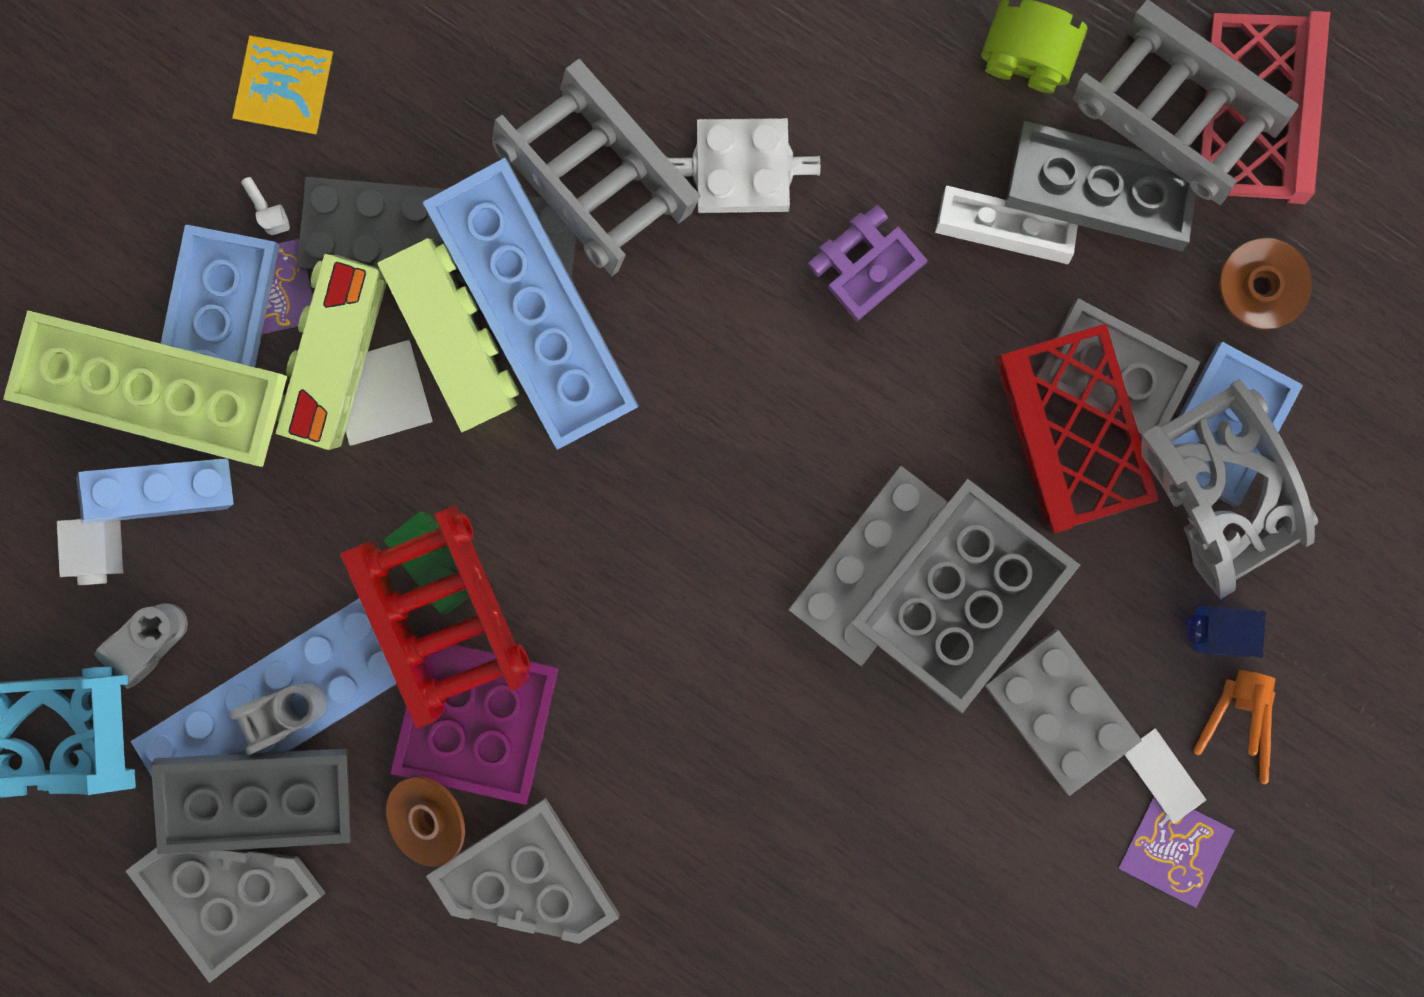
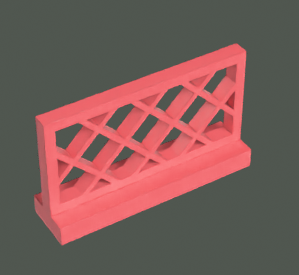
[1200,11,1330,204]

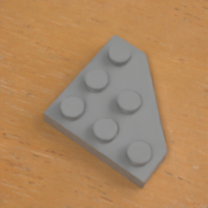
[426,798,620,944]
[126,847,325,983]

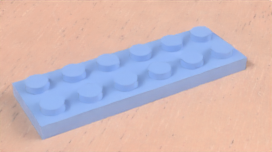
[423,158,639,450]
[131,598,397,776]

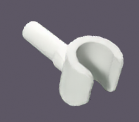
[241,177,290,235]

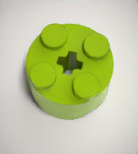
[981,0,1088,94]

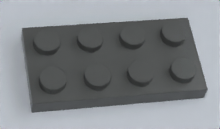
[1005,121,1196,252]
[151,749,351,854]

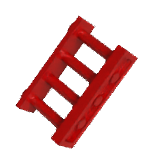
[340,505,530,729]

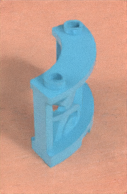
[0,666,136,798]

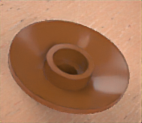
[1219,238,1312,330]
[386,776,465,867]

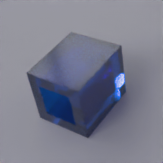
[1188,606,1266,658]

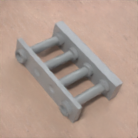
[1073,0,1299,205]
[491,59,701,276]

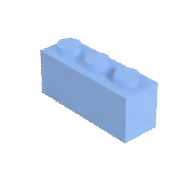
[76,458,234,524]

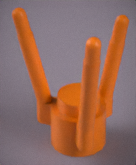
[1193,670,1276,784]

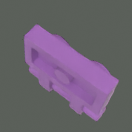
[807,205,928,322]

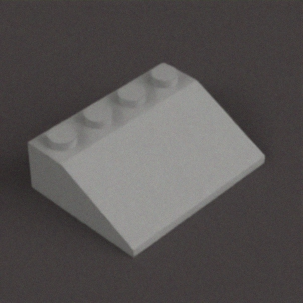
[851,479,1080,714]

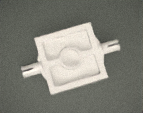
[667,118,821,213]

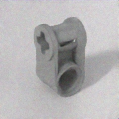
[94,603,188,689]
[228,682,328,755]

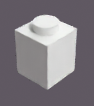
[57,519,123,585]

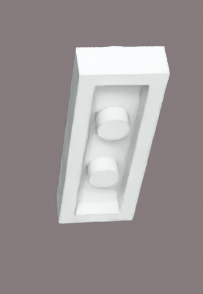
[935,186,1078,264]

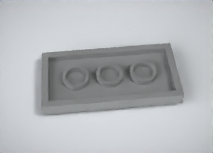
[788,466,948,667]

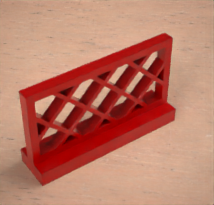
[995,323,1159,534]

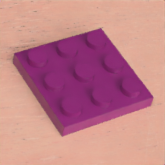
[391,644,560,805]

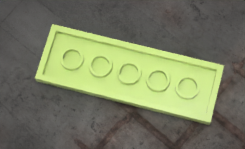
[3,310,287,467]

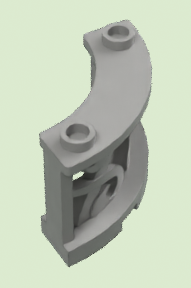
[1141,379,1318,599]

